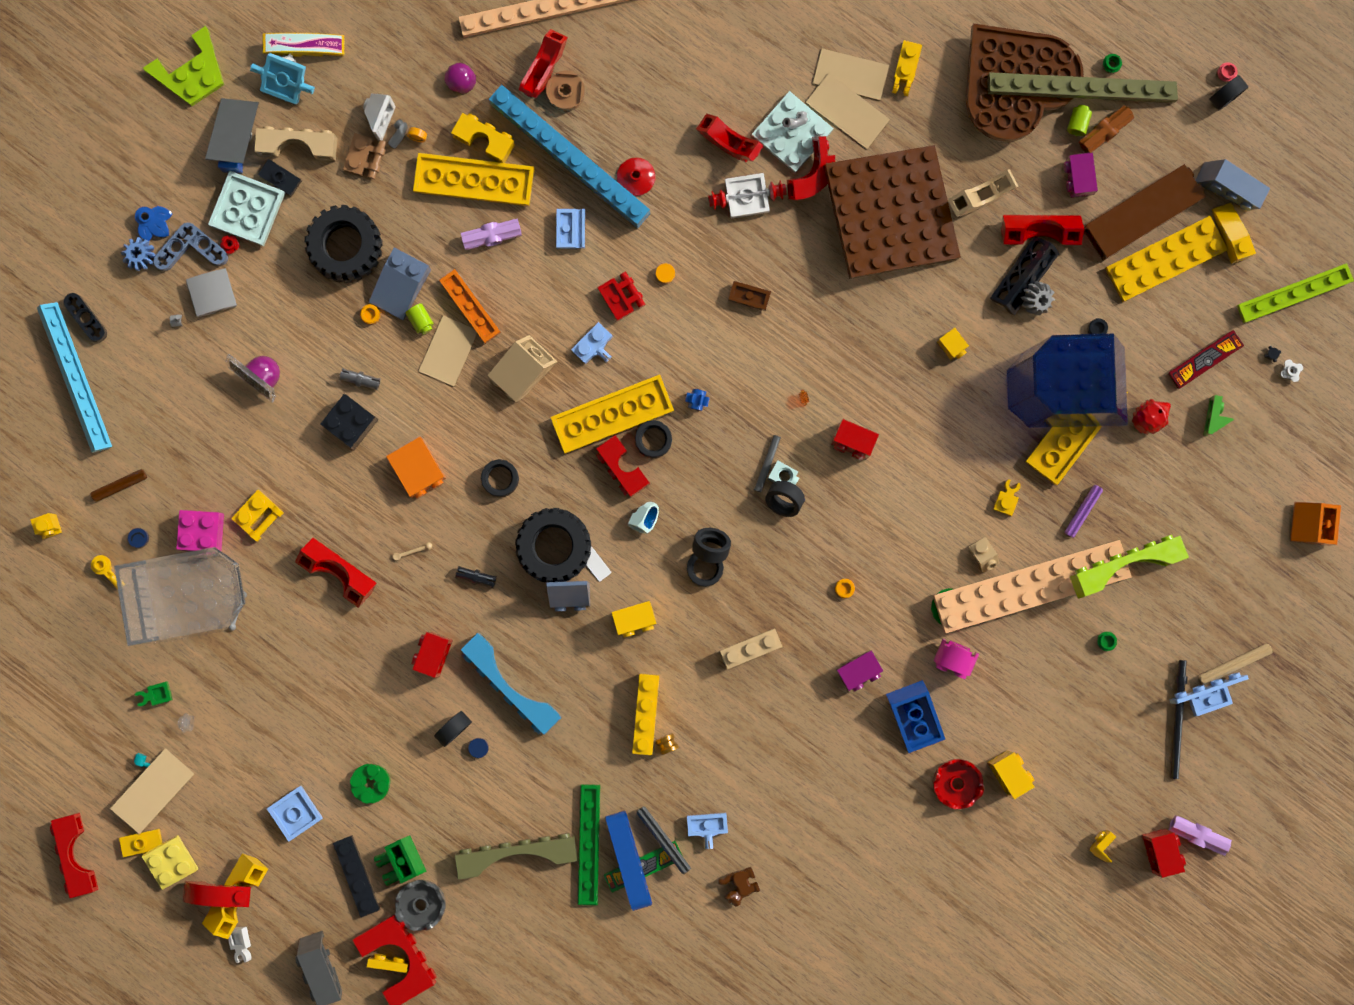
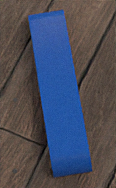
[606,810,652,911]

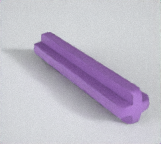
[1065,485,1103,538]

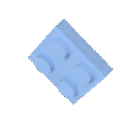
[267,786,323,842]

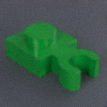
[135,681,173,706]

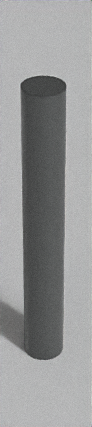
[754,435,781,493]

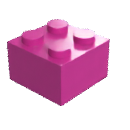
[176,510,224,553]

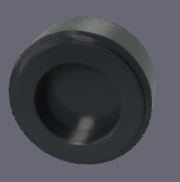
[1087,318,1108,339]

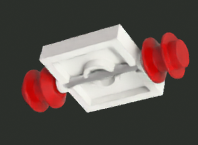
[708,173,787,218]

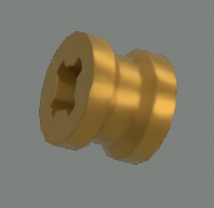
[655,733,679,755]

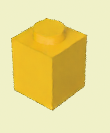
[937,328,969,360]

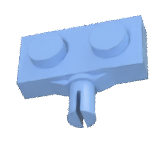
[571,322,613,364]
[687,813,728,849]

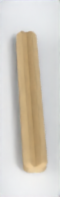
[1198,644,1273,685]

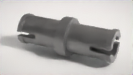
[339,368,381,390]

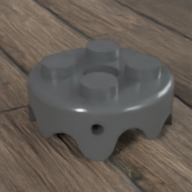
[395,879,446,931]

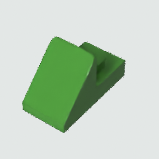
[1203,395,1234,436]

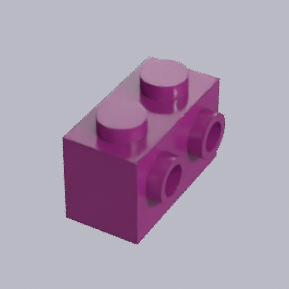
[1064,153,1098,198]
[836,650,883,692]

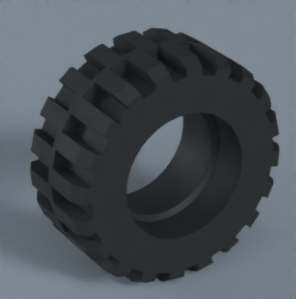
[304,205,383,283]
[515,508,592,583]

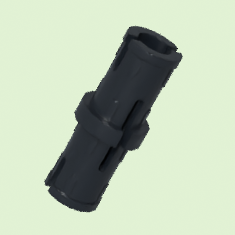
[455,566,497,588]

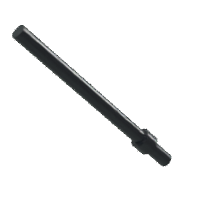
[1171,660,1188,779]

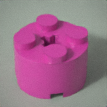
[933,639,979,679]

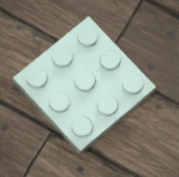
[751,91,834,173]
[208,171,285,246]

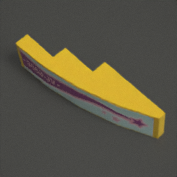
[262,33,344,57]

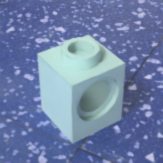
[768,461,799,485]

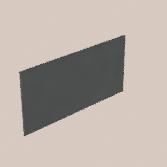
[205,98,259,163]

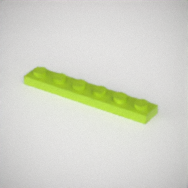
[1236,263,1354,323]

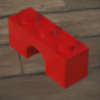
[596,435,650,497]

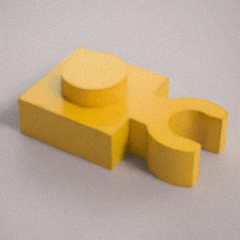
[993,479,1021,516]

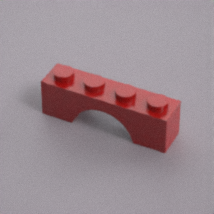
[1001,215,1084,245]
[295,537,377,608]
[50,813,99,898]

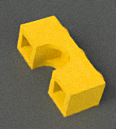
[451,113,515,163]

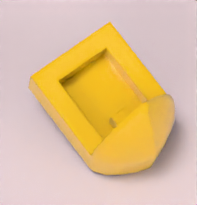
[1090,829,1116,863]

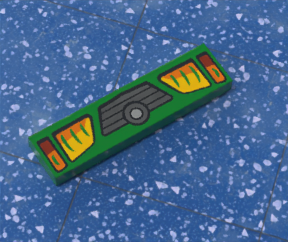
[604,840,683,893]

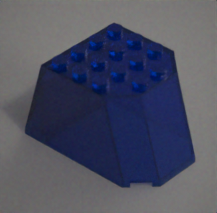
[1007,333,1128,428]

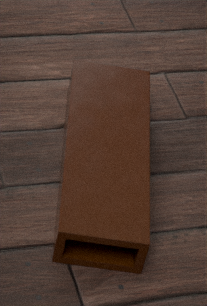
[1084,164,1206,261]

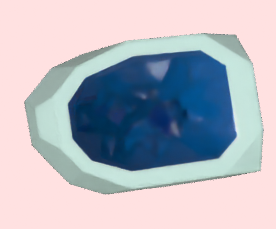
[628,502,659,534]

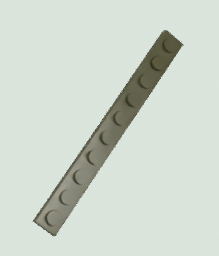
[987,73,1178,103]

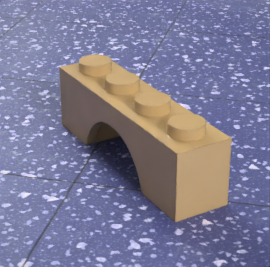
[255,126,337,161]

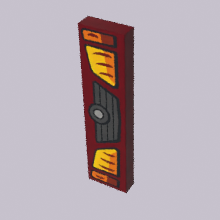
[1168,330,1244,389]

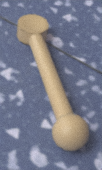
[393,542,433,561]

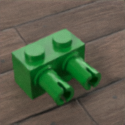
[374,835,427,886]

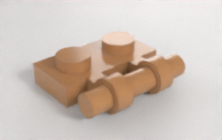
[343,133,386,179]

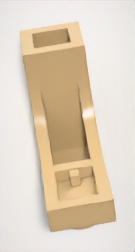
[948,170,1019,217]

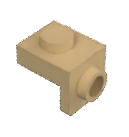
[969,537,1000,573]

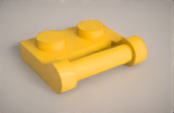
[231,490,284,542]

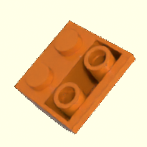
[1290,502,1341,546]

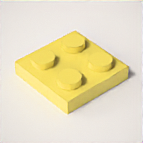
[142,835,198,890]

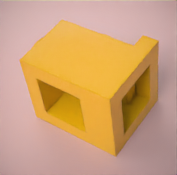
[30,513,62,539]

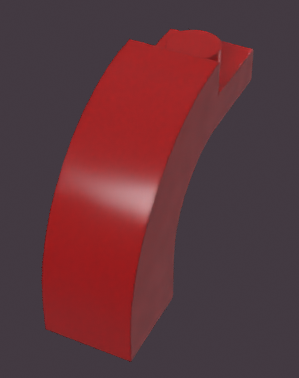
[696,113,763,162]
[787,136,835,200]
[183,881,251,908]

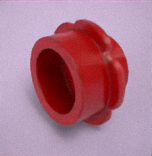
[220,235,239,254]

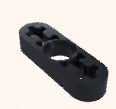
[64,293,107,342]

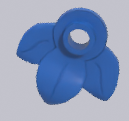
[135,206,172,241]

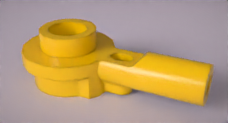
[91,555,123,590]

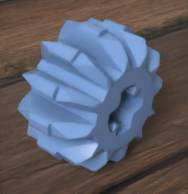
[121,237,156,271]

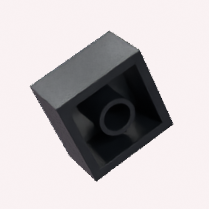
[320,393,379,450]

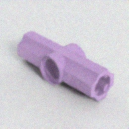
[461,219,522,250]
[1169,815,1232,856]

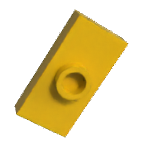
[119,829,163,857]

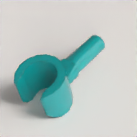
[134,753,150,768]

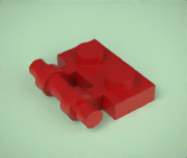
[597,271,646,322]

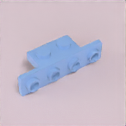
[1170,672,1249,716]

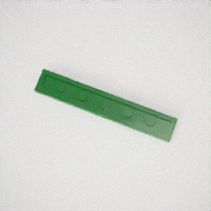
[578,784,601,905]

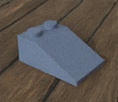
[369,247,431,321]
[547,581,590,611]

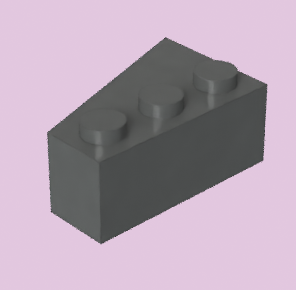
[295,930,342,1005]

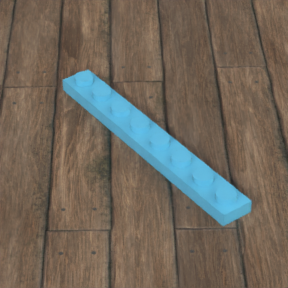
[37,302,112,453]

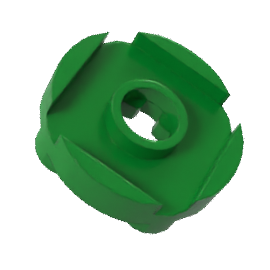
[350,764,391,804]

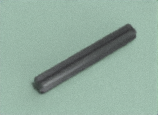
[637,806,691,874]

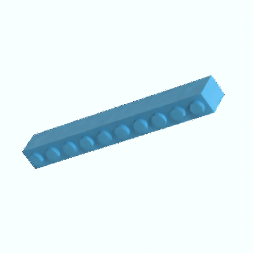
[489,84,650,229]

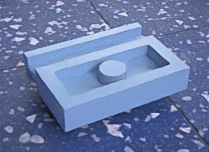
[556,209,585,249]

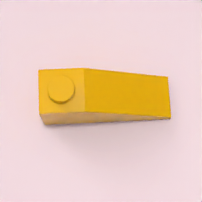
[1212,203,1256,264]

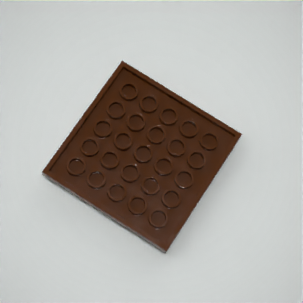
[824,145,961,279]

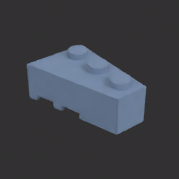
[1195,159,1270,211]

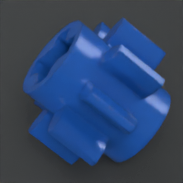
[685,389,710,411]

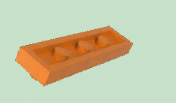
[439,269,501,344]

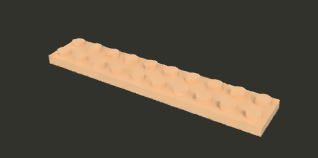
[933,540,1132,633]

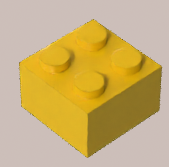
[612,601,657,638]
[987,750,1035,800]

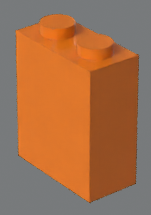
[386,436,446,499]

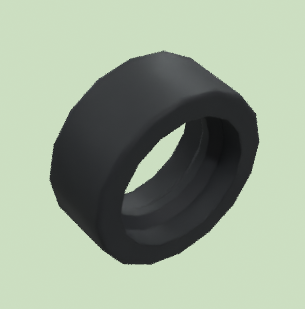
[1209,75,1249,111]
[635,420,672,458]
[481,459,519,497]
[765,480,805,517]
[692,527,731,563]
[686,554,724,587]
[434,711,472,747]

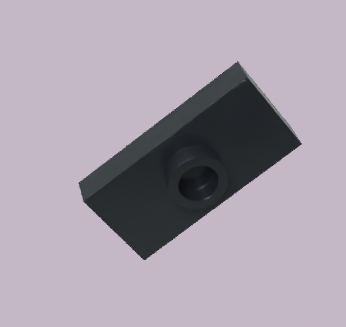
[258,159,302,197]

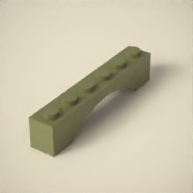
[455,833,578,880]

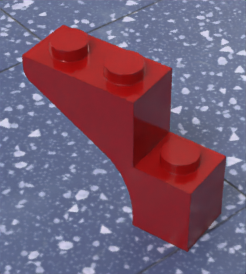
[518,29,568,98]

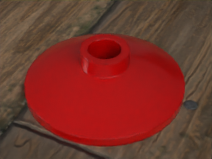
[617,158,656,196]

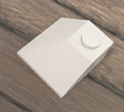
[363,93,396,141]

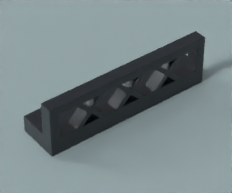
[990,236,1060,316]

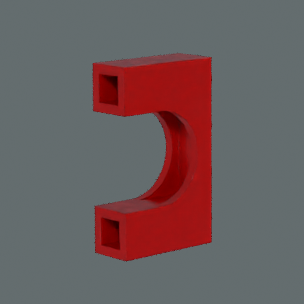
[353,914,437,1005]

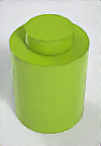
[1067,105,1092,136]
[405,303,434,335]

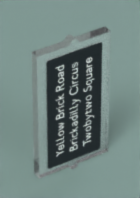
[226,354,276,403]

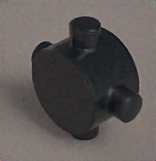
[1264,346,1281,362]

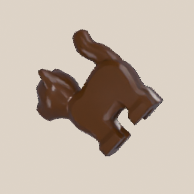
[718,867,760,907]

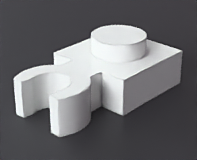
[228,927,251,963]

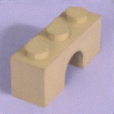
[720,628,782,669]

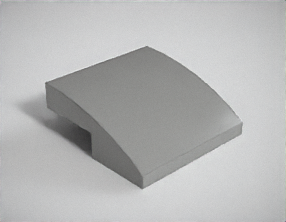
[186,268,237,317]

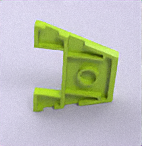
[143,26,224,106]

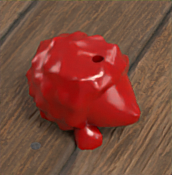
[1132,399,1171,435]

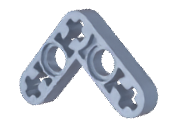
[154,223,228,271]

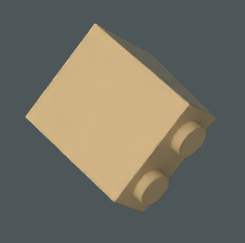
[488,335,558,402]

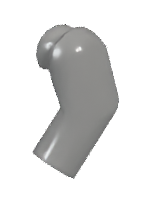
[782,111,808,129]

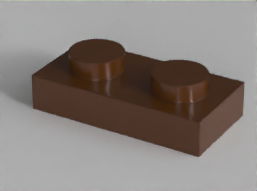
[728,281,771,311]

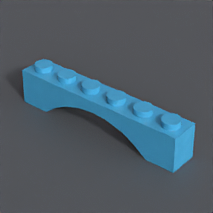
[461,633,562,734]

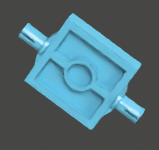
[250,53,315,104]

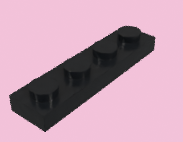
[333,835,381,918]

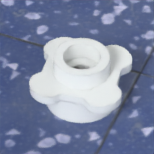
[1280,360,1303,382]

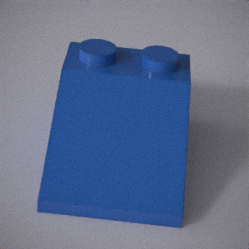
[886,680,945,753]

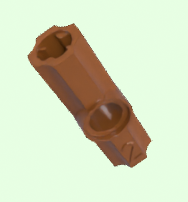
[1078,105,1135,153]

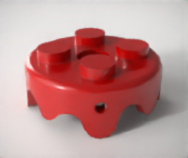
[933,759,984,809]

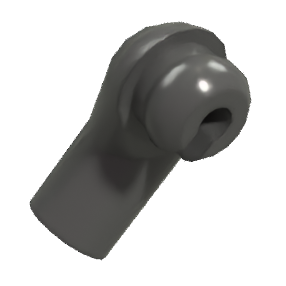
[388,119,408,149]

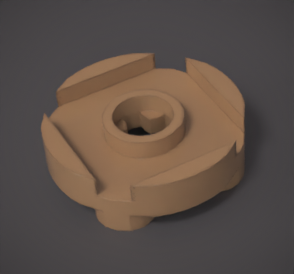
[546,70,585,111]

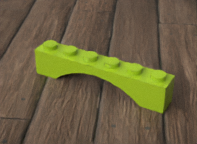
[1070,535,1189,599]

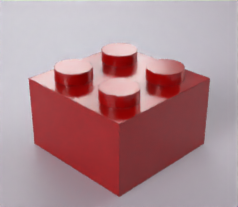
[831,419,879,461]
[411,632,453,678]
[1142,829,1186,878]

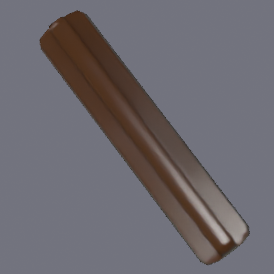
[90,469,147,502]

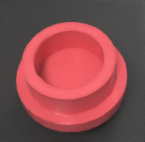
[1217,62,1238,82]

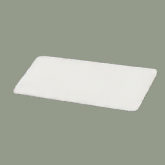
[587,547,611,582]

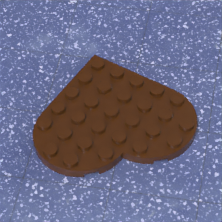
[966,23,1084,142]

